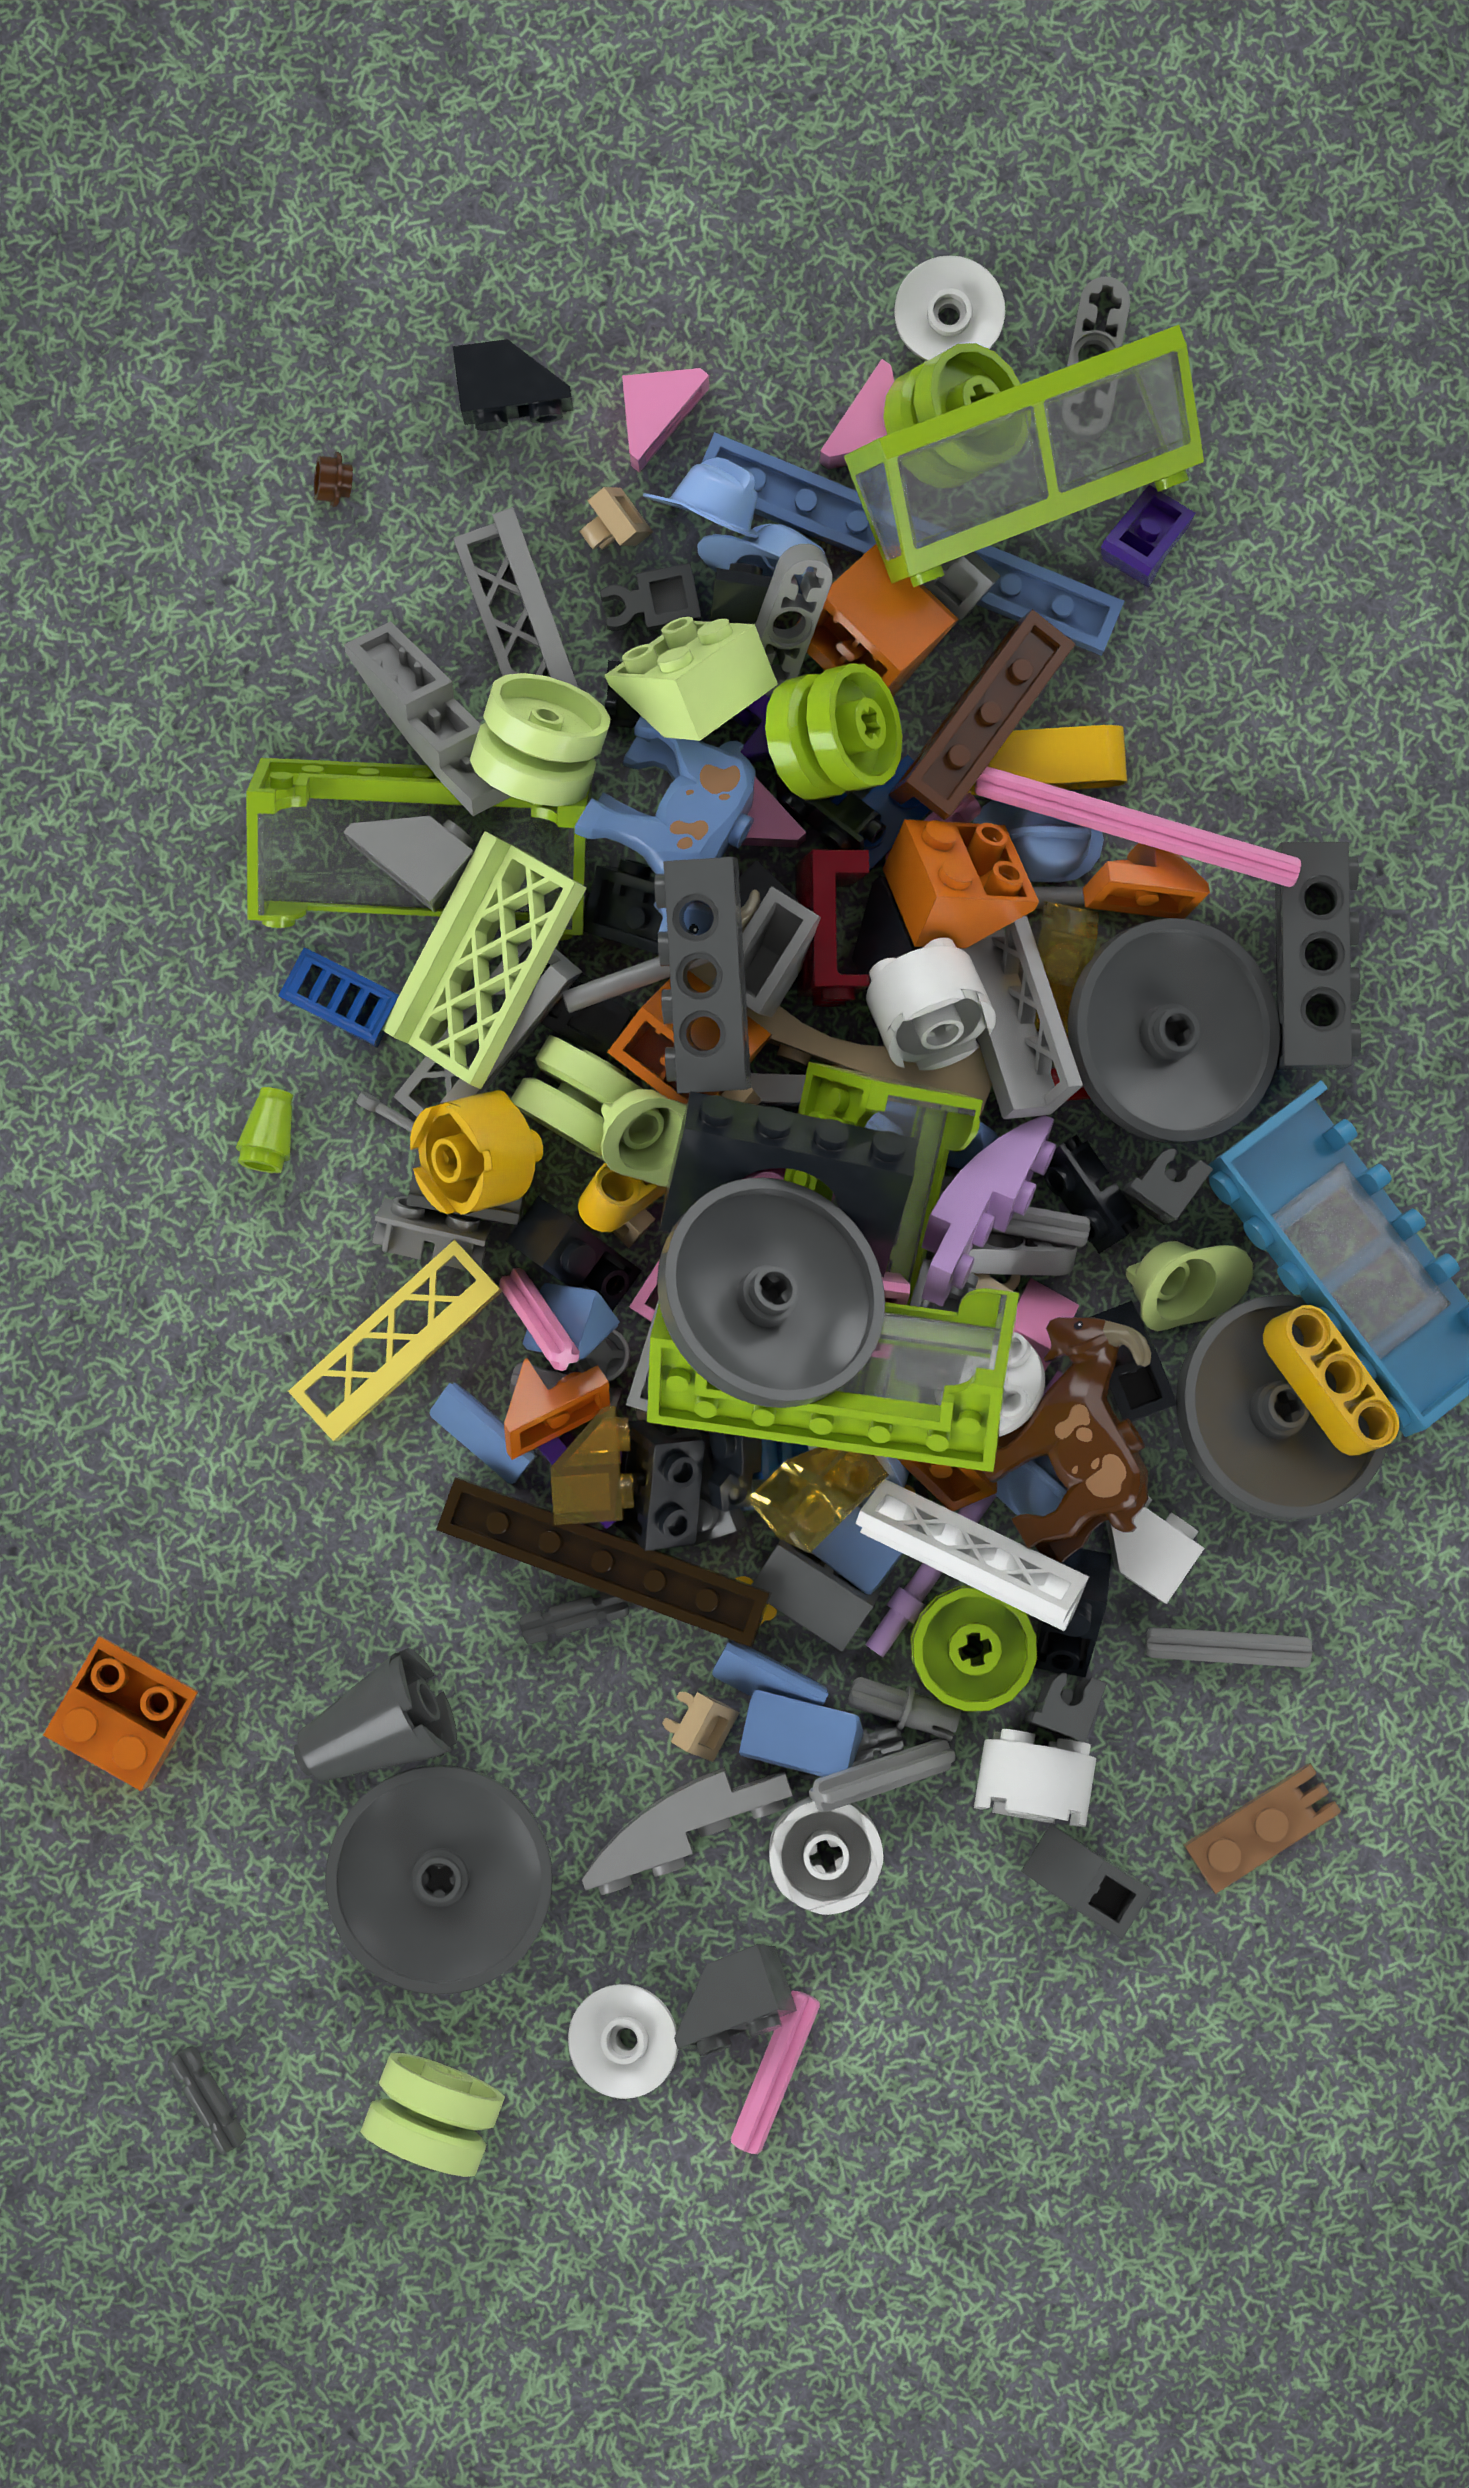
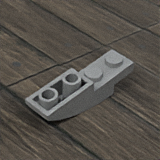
[582,1767,793,1895]

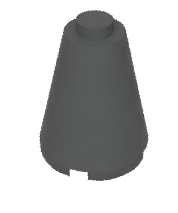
[294,1648,457,1782]

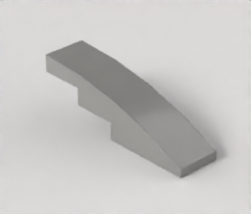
[344,621,511,816]

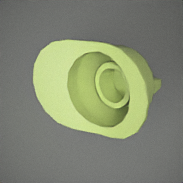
[601,1089,687,1187]
[1126,1241,1253,1331]

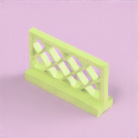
[382,831,586,1089]

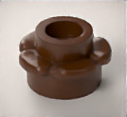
[314,452,353,507]

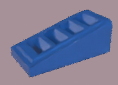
[278,947,399,1048]

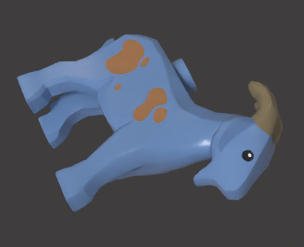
[575,716,761,935]

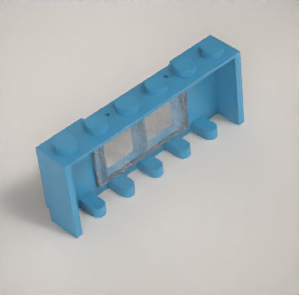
[1208,1080,1469,1437]

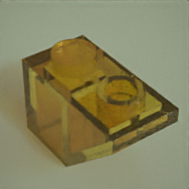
[1034,901,1099,1038]
[550,1406,634,1525]
[748,1447,889,1553]

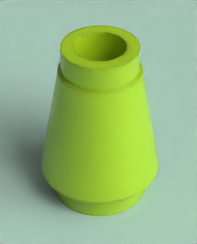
[235,1087,293,1173]

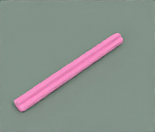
[975,766,1301,887]

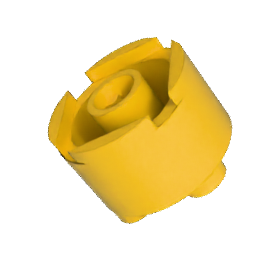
[410,1090,543,1215]

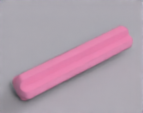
[499,1268,580,1371]
[731,1990,820,2154]

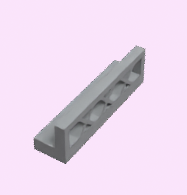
[453,507,578,688]
[959,915,1083,1119]
[394,939,582,1117]

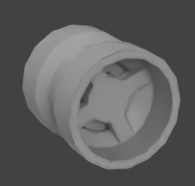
[575,1330,631,1382]

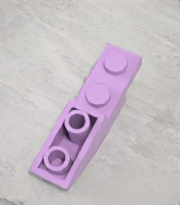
[922,1115,1056,1307]

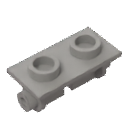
[372,1196,493,1271]

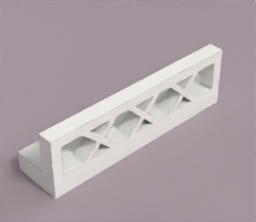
[855,1478,1089,1631]

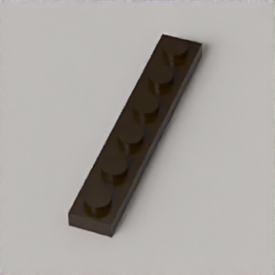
[436,1477,772,1647]

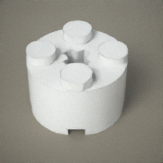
[866,938,996,1070]
[974,1729,1096,1827]
[769,1796,883,1915]

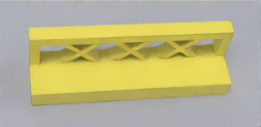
[288,1239,502,1441]

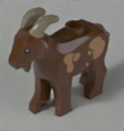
[984,1317,1151,1563]

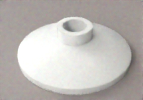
[894,256,1005,361]
[568,1984,678,2099]

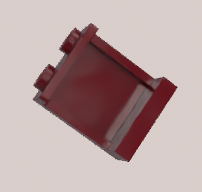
[795,850,870,1007]

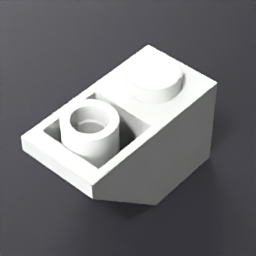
[1106,1497,1205,1604]

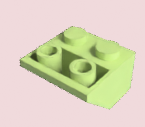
[605,617,778,741]

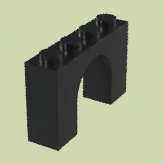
[659,1091,917,1277]

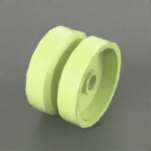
[470,673,611,806]
[510,1035,643,1162]
[360,2053,505,2177]

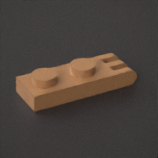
[1183,1763,1341,1894]

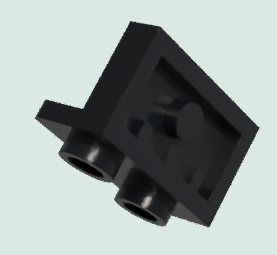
[584,858,663,955]
[615,1420,705,1551]

